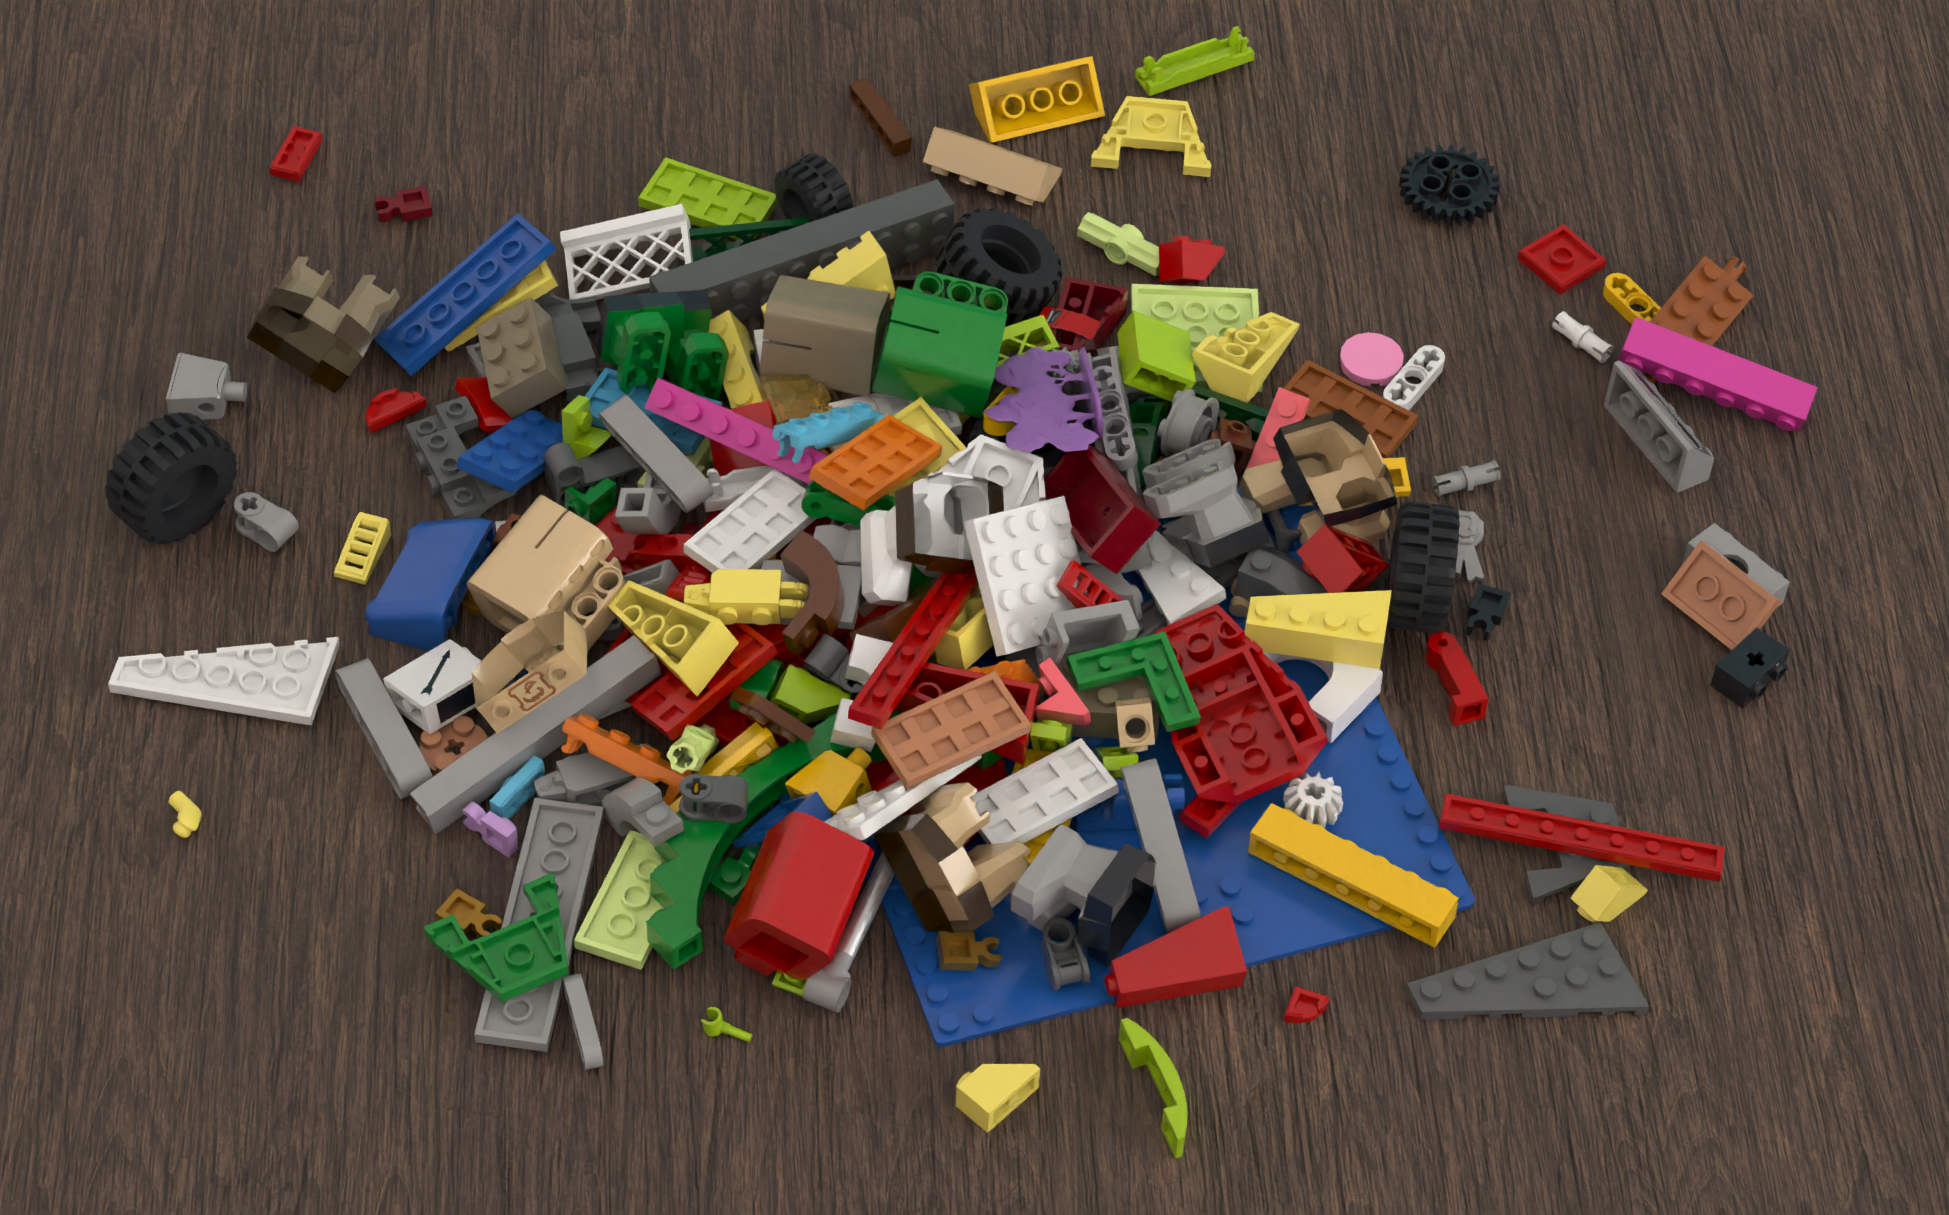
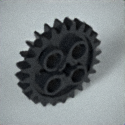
[1399,145,1500,226]

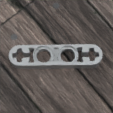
[1092,365,1138,471]

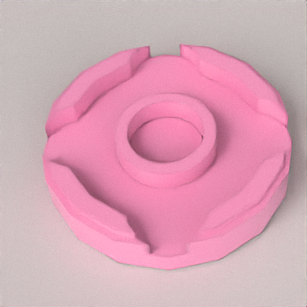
[1340,332,1404,387]

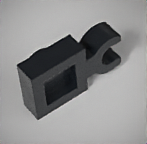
[1466,583,1511,641]

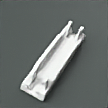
[703,465,808,512]

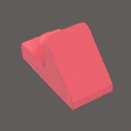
[1035,658,1091,726]

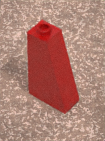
[1104,906,1247,1008]

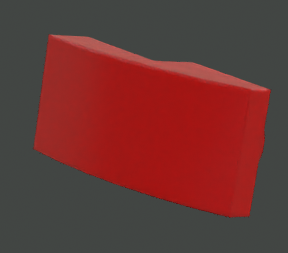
[455,377,512,433]

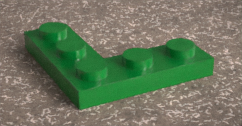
[1066,632,1201,732]

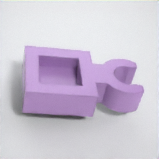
[462,802,518,858]

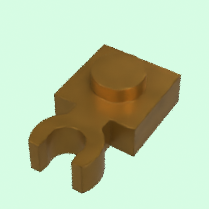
[435,889,502,939]
[936,931,1002,971]

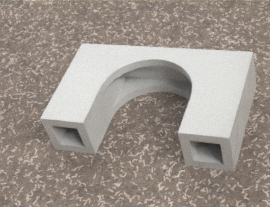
[1244,631,1383,743]

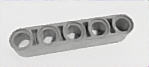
[598,394,714,513]
[335,658,433,799]
[1121,758,1201,932]

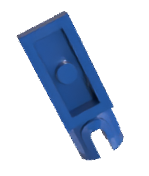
[1075,774,1185,832]

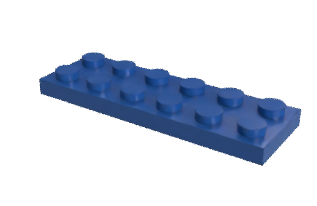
[374,213,556,376]

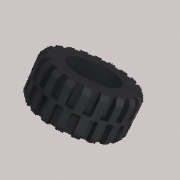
[936,208,1063,327]
[105,412,237,544]
[1387,501,1460,633]

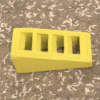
[334,512,391,585]

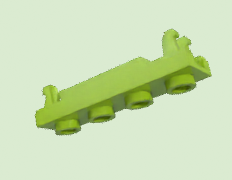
[1135,26,1255,96]

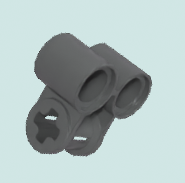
[803,634,863,698]

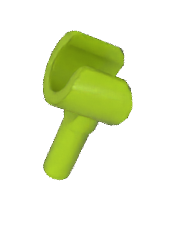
[701,1007,753,1043]

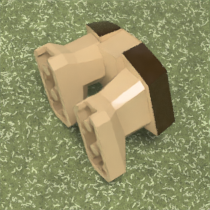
[873,782,1031,933]

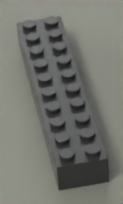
[649,179,954,322]

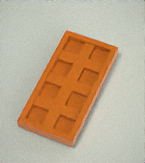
[809,414,943,511]

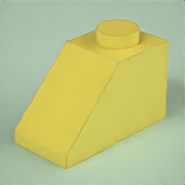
[1571,865,1648,922]
[956,1064,1040,1133]

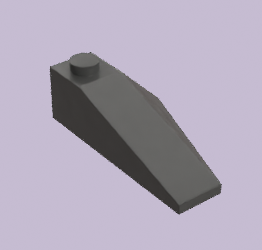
[1235,544,1328,601]

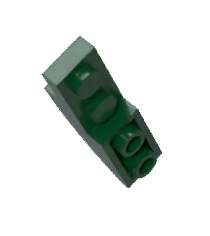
[1129,395,1172,491]

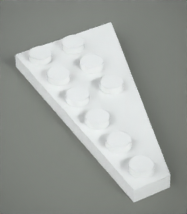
[108,637,340,726]
[824,755,982,841]

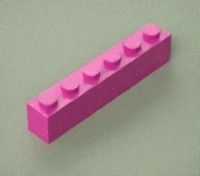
[1617,317,1818,432]
[644,378,828,484]

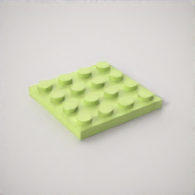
[1130,284,1263,392]

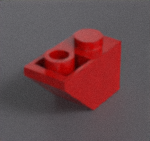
[1159,236,1225,285]

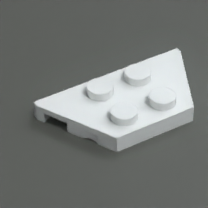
[927,435,1046,511]

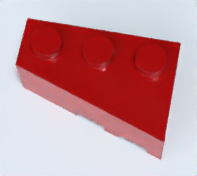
[1297,524,1390,593]

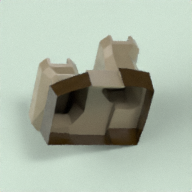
[246,257,400,393]

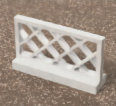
[560,204,693,300]

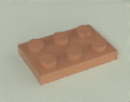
[1661,540,1781,650]

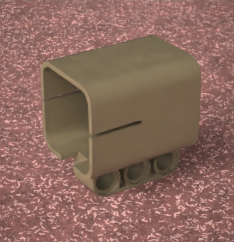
[760,275,890,413]

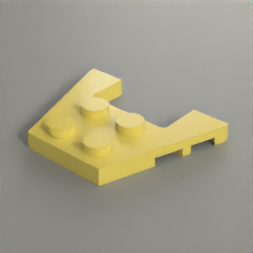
[1091,96,1211,177]

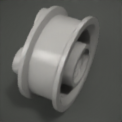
[1157,389,1219,457]

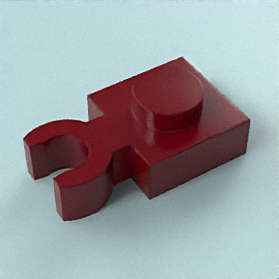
[374,186,433,222]

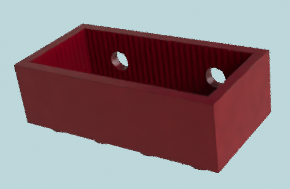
[1044,444,1161,575]

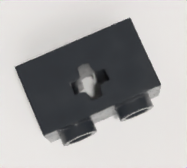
[1710,627,1789,708]

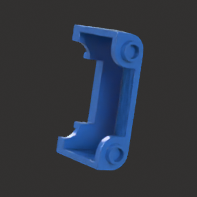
[365,518,497,652]

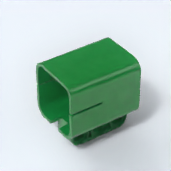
[871,271,1008,418]

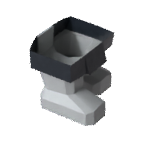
[1142,438,1270,568]
[1011,825,1157,969]

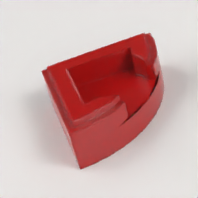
[1283,986,1330,1023]

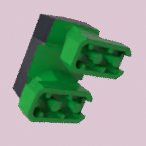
[596,290,729,401]

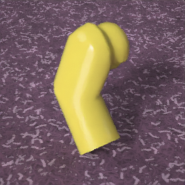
[168,791,201,838]

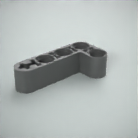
[544,442,646,508]

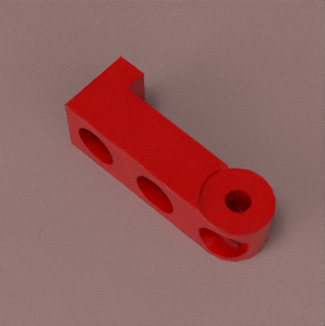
[626,534,702,572]
[1425,631,1489,726]

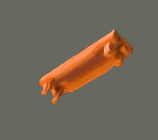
[561,713,697,805]

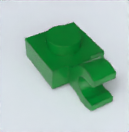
[707,848,760,906]

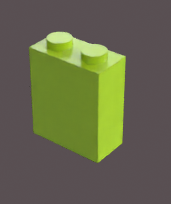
[1117,310,1196,402]

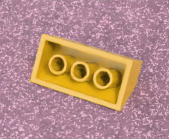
[968,56,1105,143]

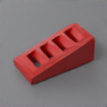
[1056,560,1123,609]
[666,564,712,602]

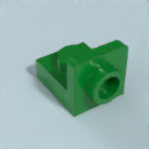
[565,477,616,525]

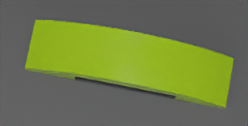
[1118,1018,1188,1158]

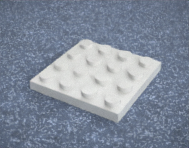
[963,496,1087,656]

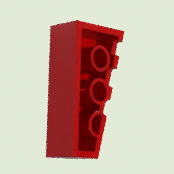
[895,663,1039,765]

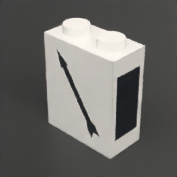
[383,639,481,734]

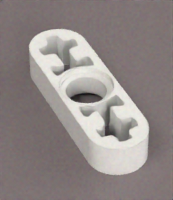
[1383,345,1445,410]

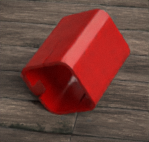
[723,812,874,980]

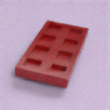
[631,623,778,742]

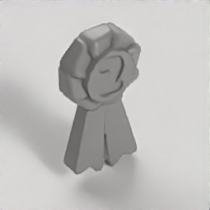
[1455,510,1484,583]

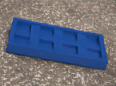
[457,410,563,493]

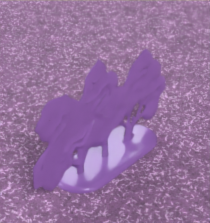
[983,347,1103,453]

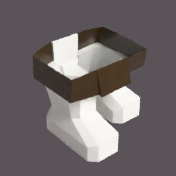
[860,472,1004,606]

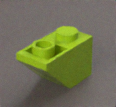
[769,665,852,725]

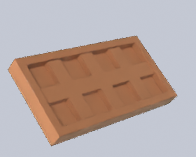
[871,671,1031,789]

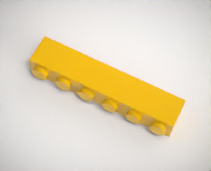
[1248,803,1459,948]

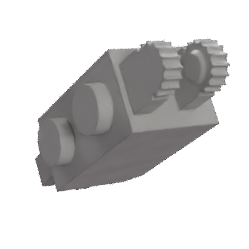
[533,743,651,806]

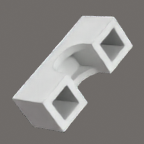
[830,634,893,752]

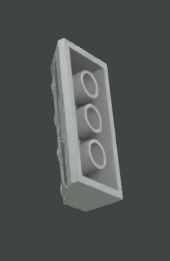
[1604,361,1714,493]

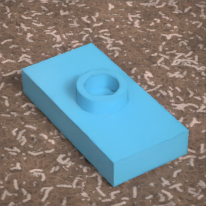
[489,755,545,820]

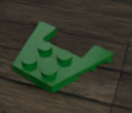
[423,873,569,1002]

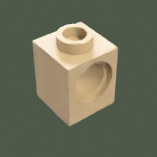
[1115,698,1155,752]

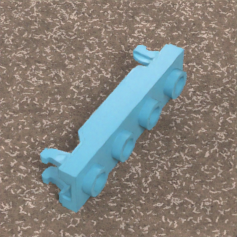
[772,402,884,463]

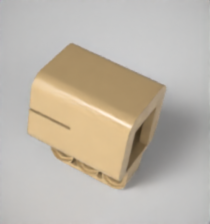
[466,495,626,652]

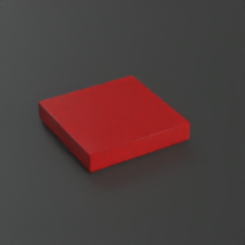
[1517,224,1607,295]

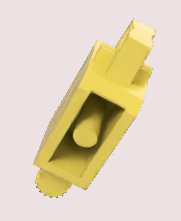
[684,569,809,625]

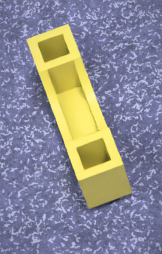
[708,310,781,424]

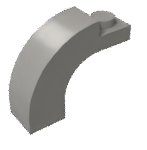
[615,473,682,534]

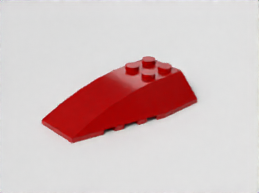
[1155,604,1328,804]

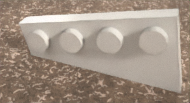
[1135,530,1227,625]

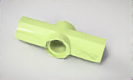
[1077,212,1160,277]
[667,723,719,774]

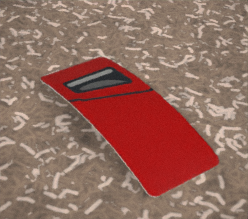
[1039,307,1101,340]

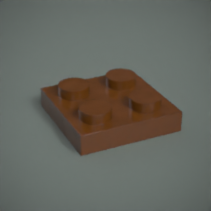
[731,687,815,744]

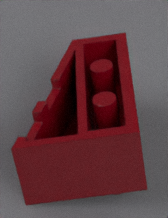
[1046,277,1129,356]

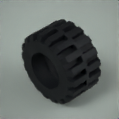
[774,153,854,222]

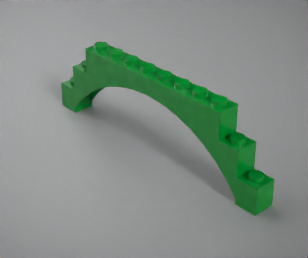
[646,709,1003,970]

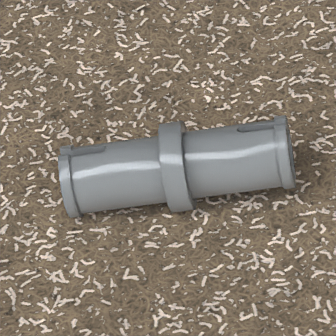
[1432,460,1501,497]

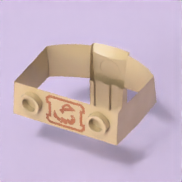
[472,611,587,734]

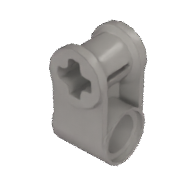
[234,492,299,552]

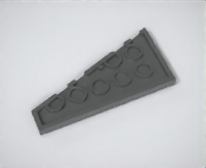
[1405,922,1649,1020]

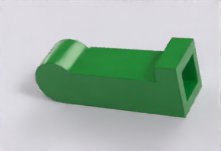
[801,481,895,526]

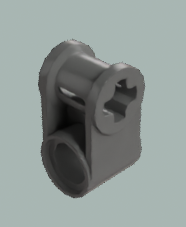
[679,774,748,823]
[1041,918,1090,991]

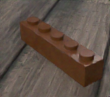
[849,78,912,157]

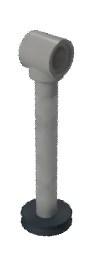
[803,851,895,1013]

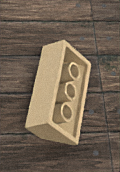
[923,127,1063,206]

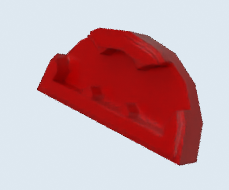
[365,389,427,434]

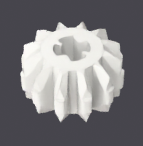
[1283,772,1343,827]

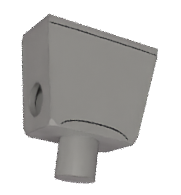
[166,353,247,420]

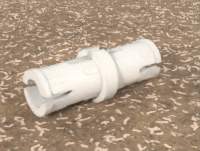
[1552,311,1614,363]

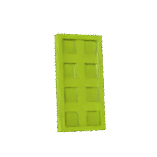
[638,157,778,239]

